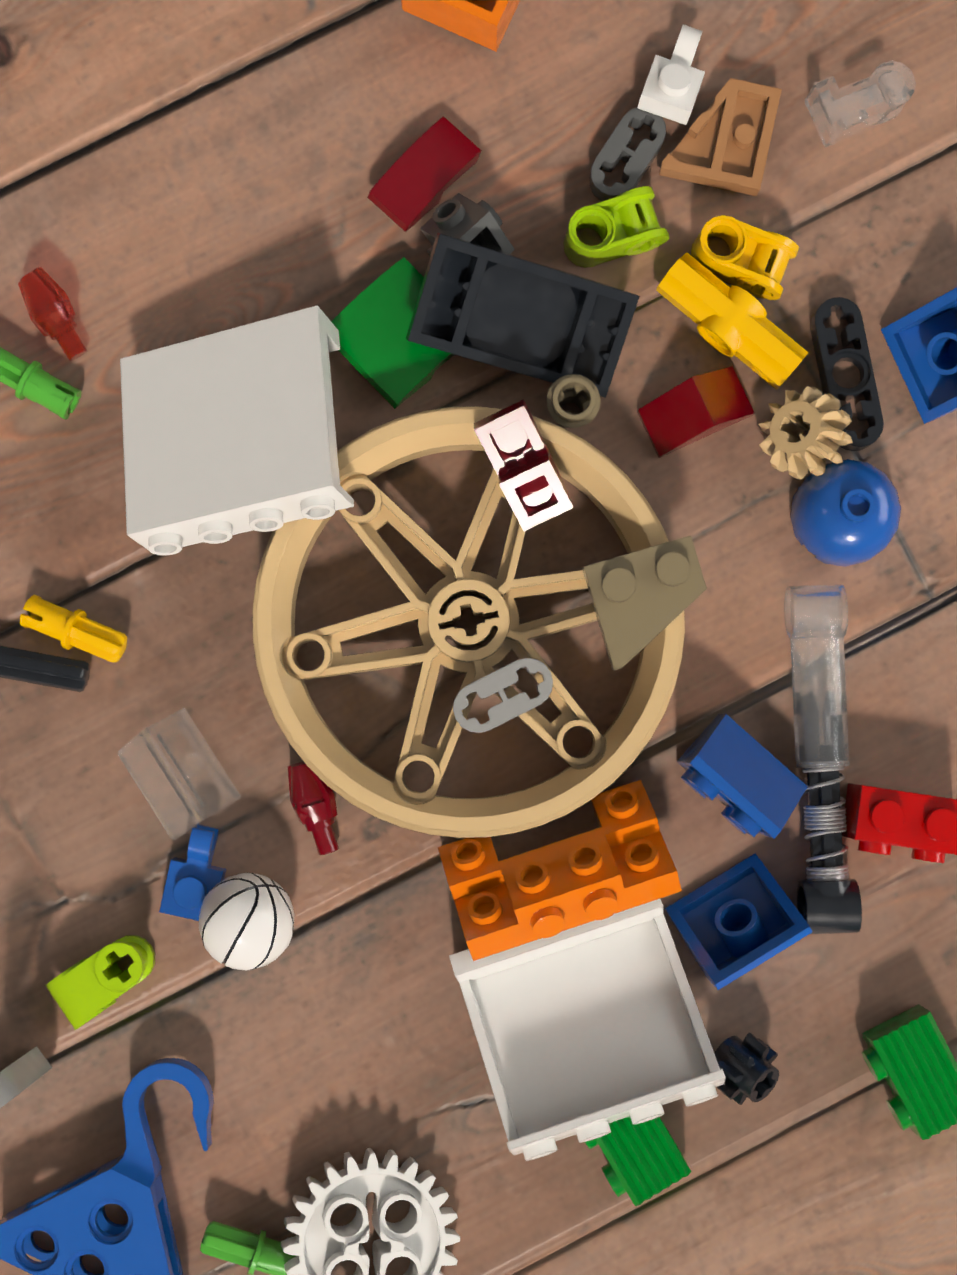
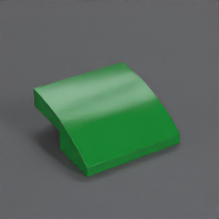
[331,257,455,409]

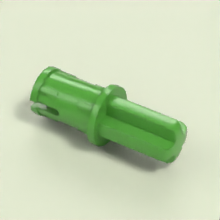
[0,347,82,420]
[200,1221,296,1275]

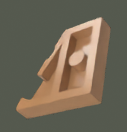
[659,78,782,197]

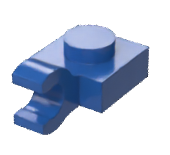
[159,824,226,921]

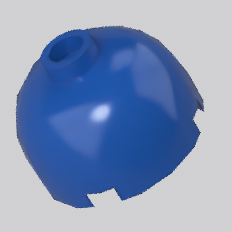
[790,459,901,567]

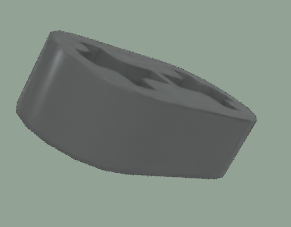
[589,107,666,201]

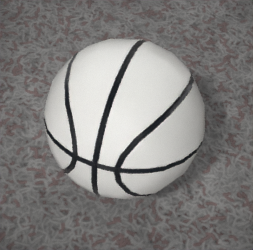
[199,873,295,971]

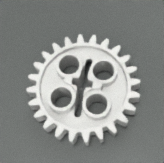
[281,1148,460,1275]

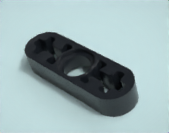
[810,297,884,451]

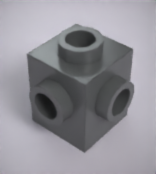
[420,193,515,256]

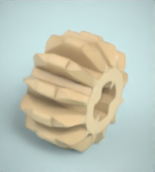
[759,386,853,479]

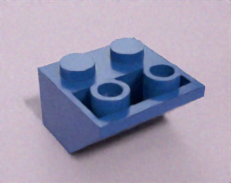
[677,714,808,839]

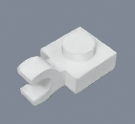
[637,24,705,125]

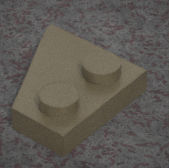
[582,535,707,671]

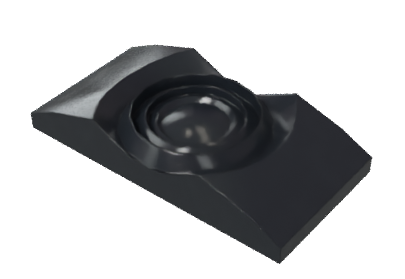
[406,233,640,398]

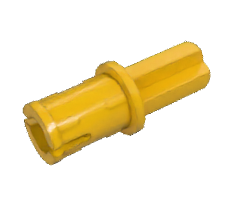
[20,594,127,663]

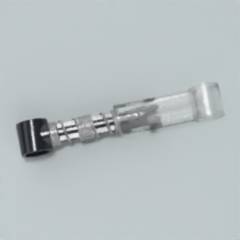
[784,584,862,934]

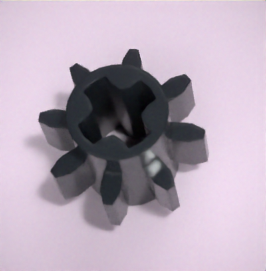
[714,1033,779,1105]

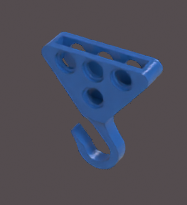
[0,1058,214,1275]

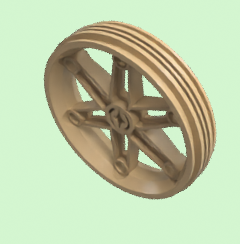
[253,407,685,838]

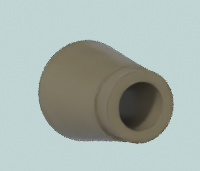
[547,374,600,428]

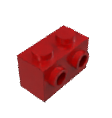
[842,783,957,863]

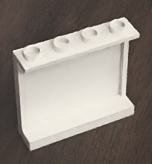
[120,305,354,555]
[449,899,726,1161]

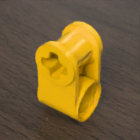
[691,215,799,300]

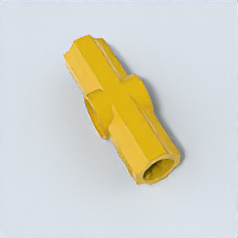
[656,252,809,390]

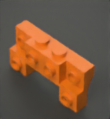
[438,780,682,961]

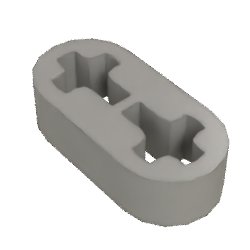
[453,658,553,733]

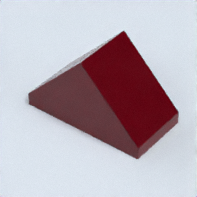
[637,366,755,458]

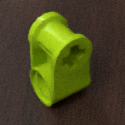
[563,186,669,268]
[45,935,155,1030]

